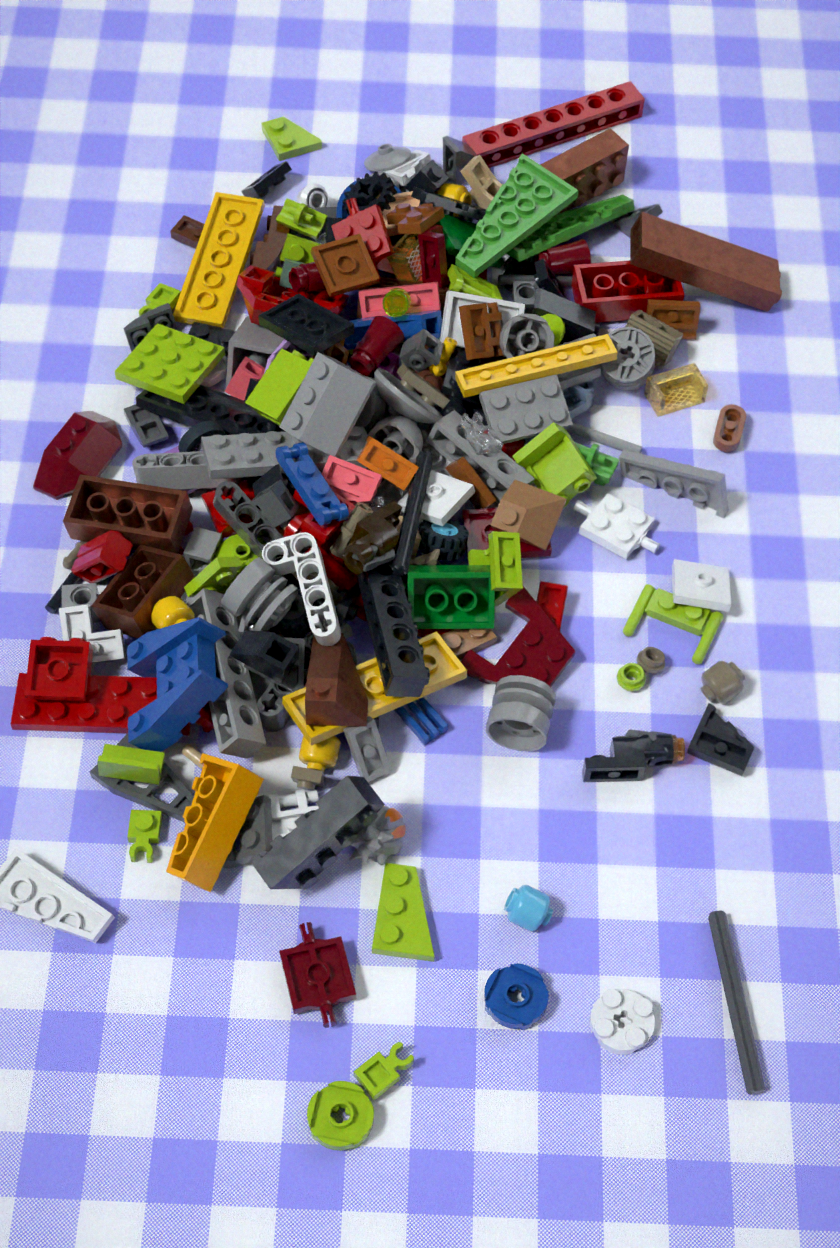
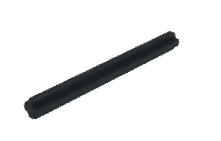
[391,451,433,576]

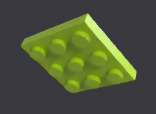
[114,323,225,404]

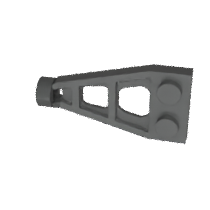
[90,733,194,823]

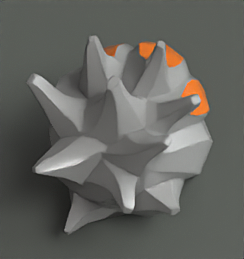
[349,806,406,866]

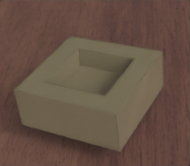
[291,766,326,791]

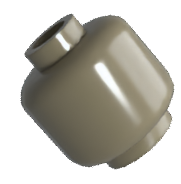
[700,661,745,704]

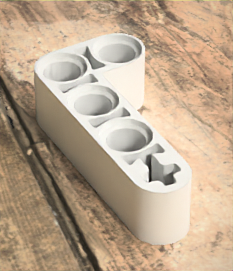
[262,532,341,646]

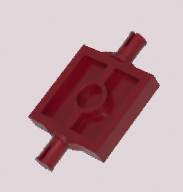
[279,922,357,1028]

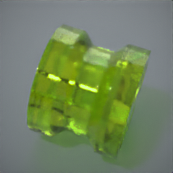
[382,288,411,317]

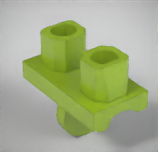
[276,198,328,240]

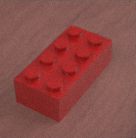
[571,260,684,322]

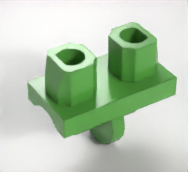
[574,442,619,486]

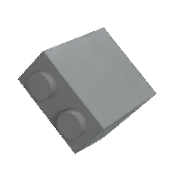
[226,316,284,388]

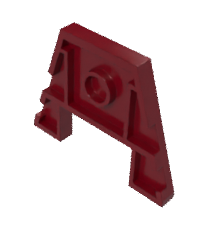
[461,586,575,687]

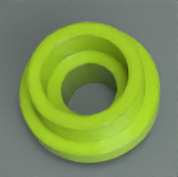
[617,663,646,691]

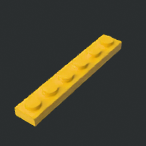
[455,334,618,398]

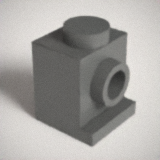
[399,329,444,373]
[250,480,300,529]

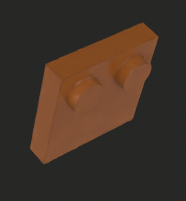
[311,234,380,297]

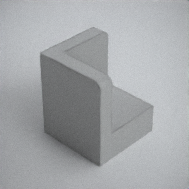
[183,527,223,569]

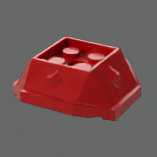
[236,265,349,326]

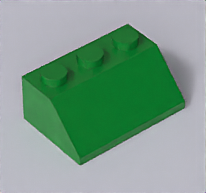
[407,565,495,629]

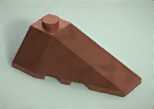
[305,633,368,726]

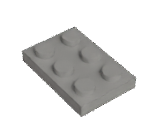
[479,374,573,446]

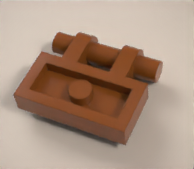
[459,302,504,360]

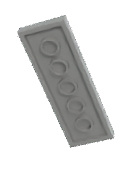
[201,426,367,479]

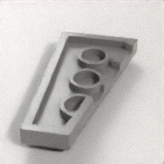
[619,450,729,519]

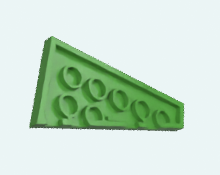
[455,153,578,278]
[506,195,635,262]

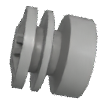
[600,327,655,391]
[220,557,299,632]
[485,675,556,751]

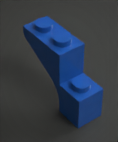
[344,310,442,350]

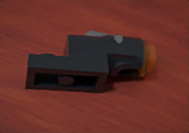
[582,729,685,782]

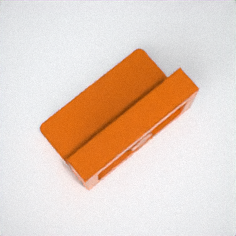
[356,436,419,491]

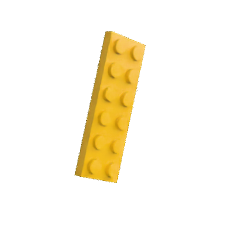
[173,192,265,328]
[282,632,467,746]

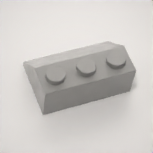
[279,352,376,457]

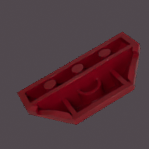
[33,411,123,500]

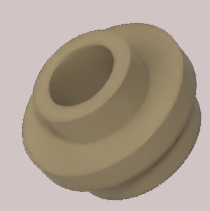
[636,647,665,673]

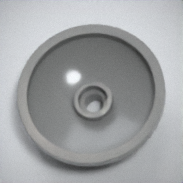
[374,368,443,424]

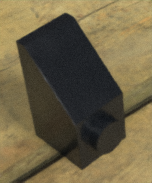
[405,159,449,193]

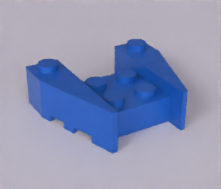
[127,617,228,752]

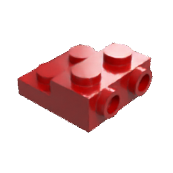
[24,637,93,701]

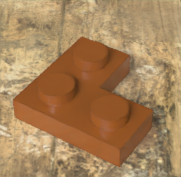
[386,203,445,234]

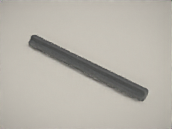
[708,910,765,1095]

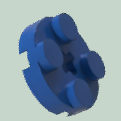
[484,963,549,1030]

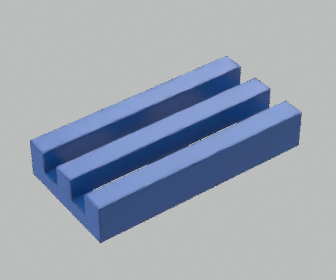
[394,697,448,745]

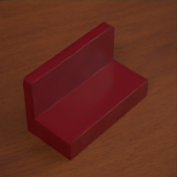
[418,225,449,288]

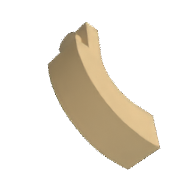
[460,155,502,209]

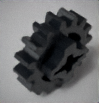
[342,171,397,215]

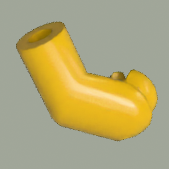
[429,337,458,377]

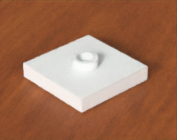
[398,470,475,527]
[672,559,731,612]

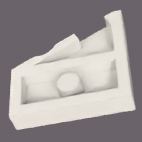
[379,150,431,186]

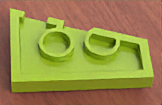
[372,863,435,962]

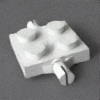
[574,493,660,559]

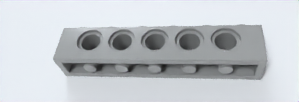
[187,588,266,759]

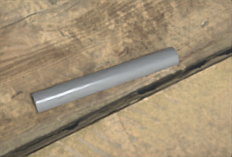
[566,422,642,453]

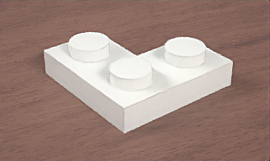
[59,604,126,663]

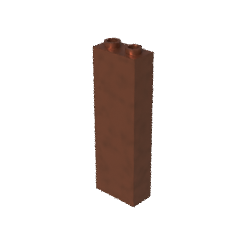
[630,212,782,312]

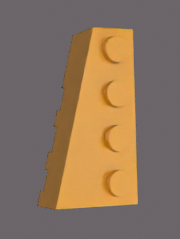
[166,753,264,892]

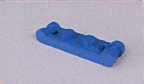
[275,442,349,525]

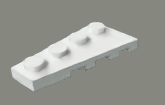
[0,848,115,943]

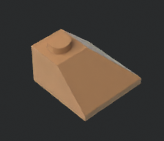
[491,480,567,551]

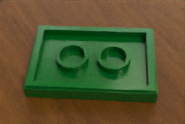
[433,214,505,268]

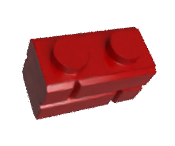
[71,530,133,583]

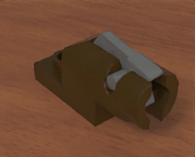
[342,501,402,575]

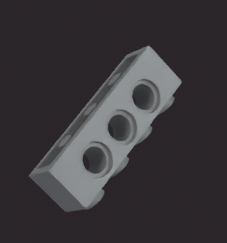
[426,410,535,503]

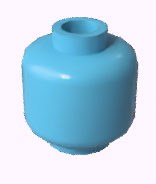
[504,885,553,932]

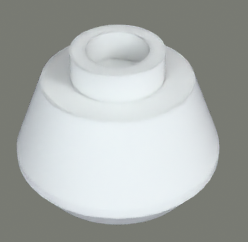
[297,183,329,208]

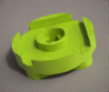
[307,1081,374,1151]

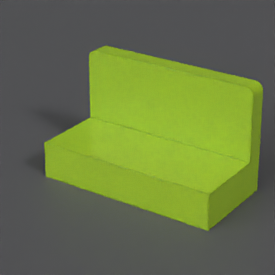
[97,744,165,785]

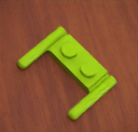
[623,584,723,665]

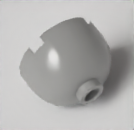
[499,313,554,359]
[368,415,423,464]

